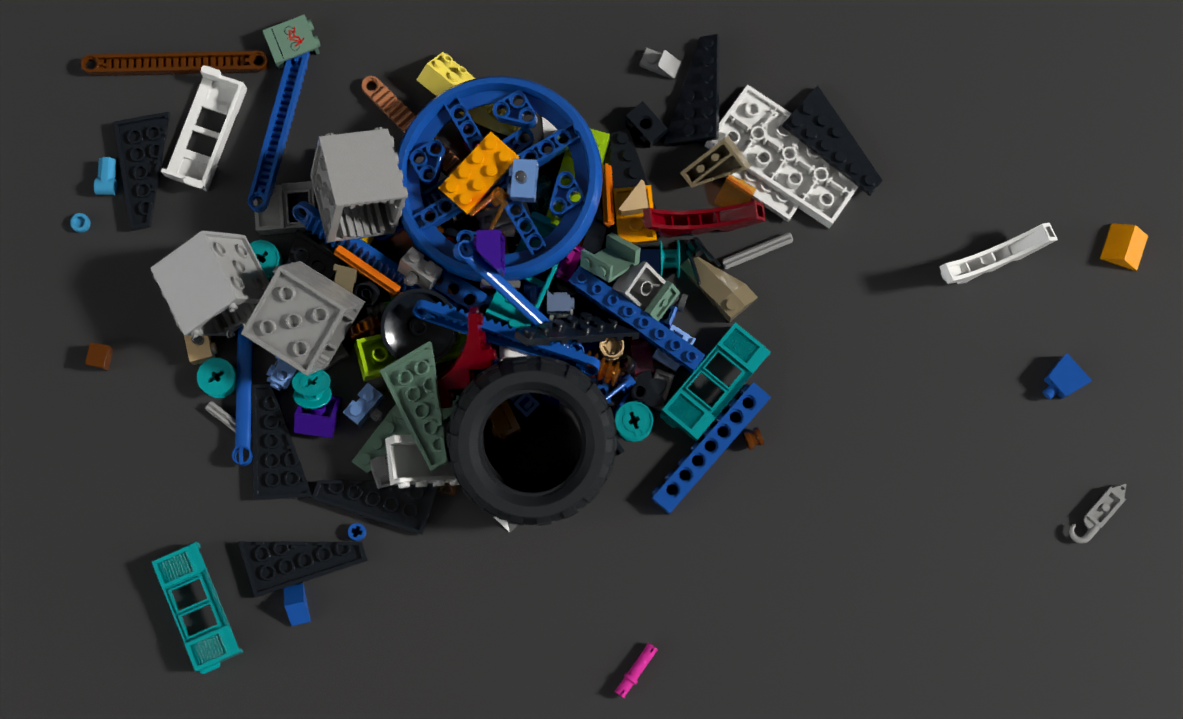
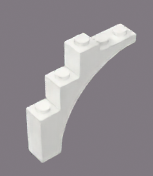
[939,223,1058,284]

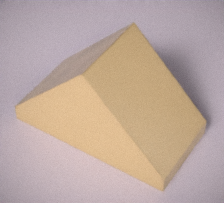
[618,179,649,216]

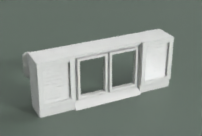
[161,66,247,191]

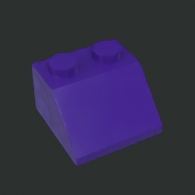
[473,230,505,276]
[294,396,341,438]

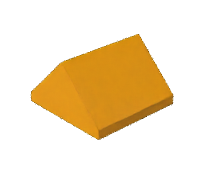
[1100,223,1148,271]

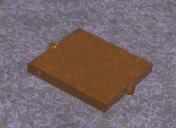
[714,174,757,207]

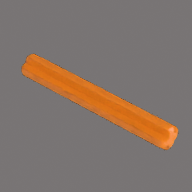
[602,163,615,227]
[334,245,401,296]

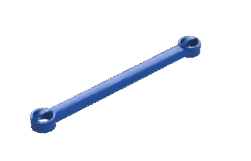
[453,240,585,354]
[232,326,253,466]

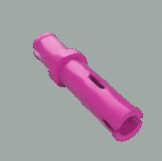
[614,643,658,698]

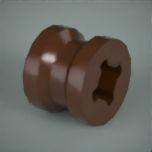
[743,427,764,450]

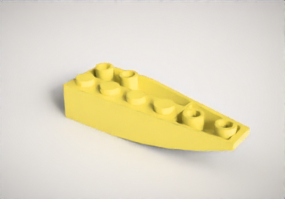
[416,52,521,136]

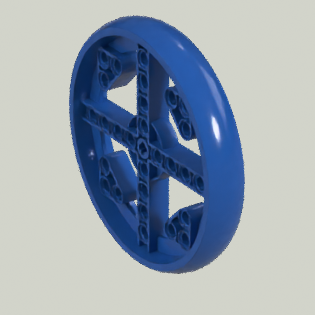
[397,76,603,282]

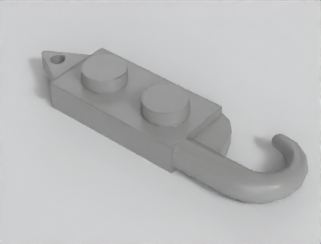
[1069,484,1126,544]

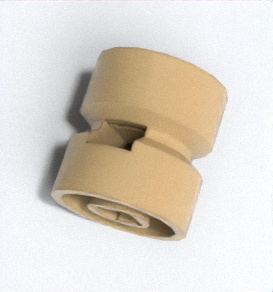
[599,338,624,362]

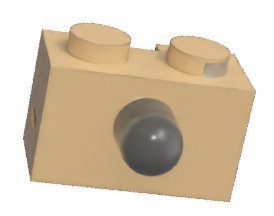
[184,336,217,365]

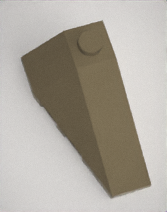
[680,255,758,323]

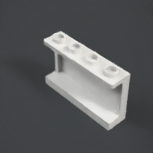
[385,433,459,488]

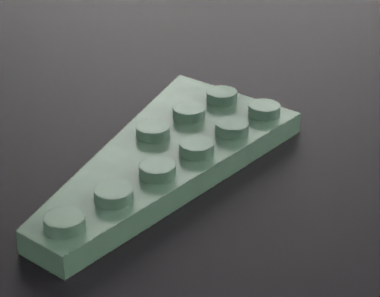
[380,341,449,472]

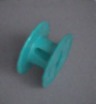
[250,240,283,280]
[659,240,680,278]
[197,358,237,398]
[292,370,332,409]
[615,401,654,442]

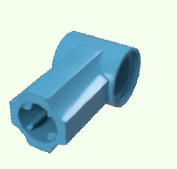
[94,157,117,195]

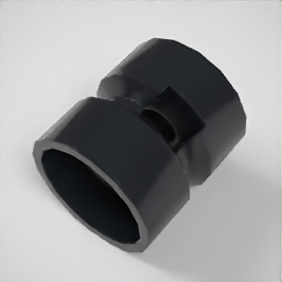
[355,277,386,306]

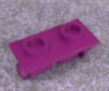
[554,245,585,282]

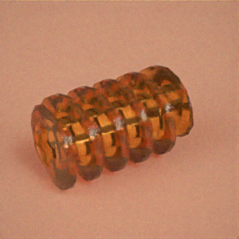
[586,350,621,386]

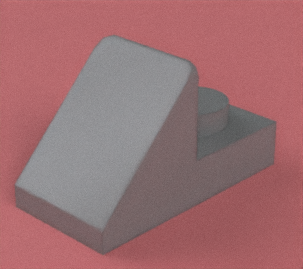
[639,48,681,80]

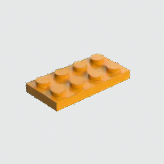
[438,131,520,215]

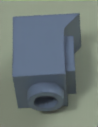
[547,290,574,315]

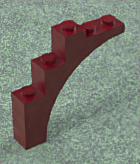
[643,200,766,238]
[437,306,496,408]

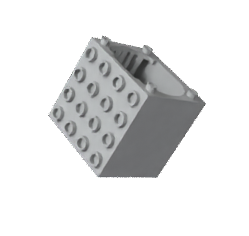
[310,127,408,243]
[150,231,270,338]
[241,261,365,376]

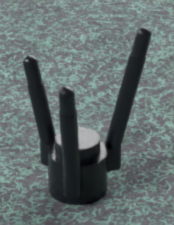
[685,237,721,285]

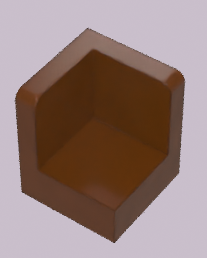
[85,342,113,371]

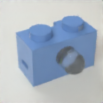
[507,159,539,202]
[343,383,385,427]

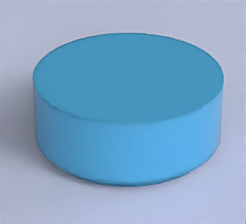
[70,213,91,233]

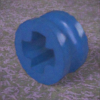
[348,523,366,541]

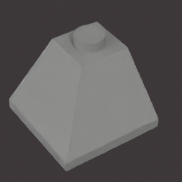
[612,261,666,311]

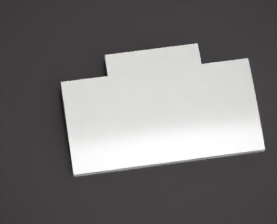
[705,85,858,229]

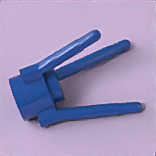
[605,373,637,417]

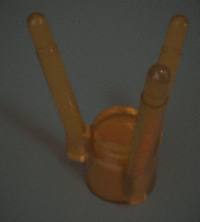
[470,186,509,230]

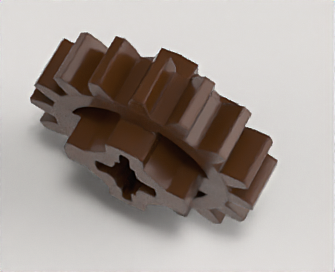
[349,316,381,340]

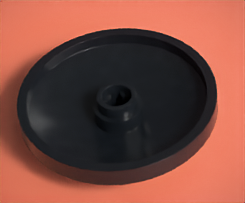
[380,288,458,362]

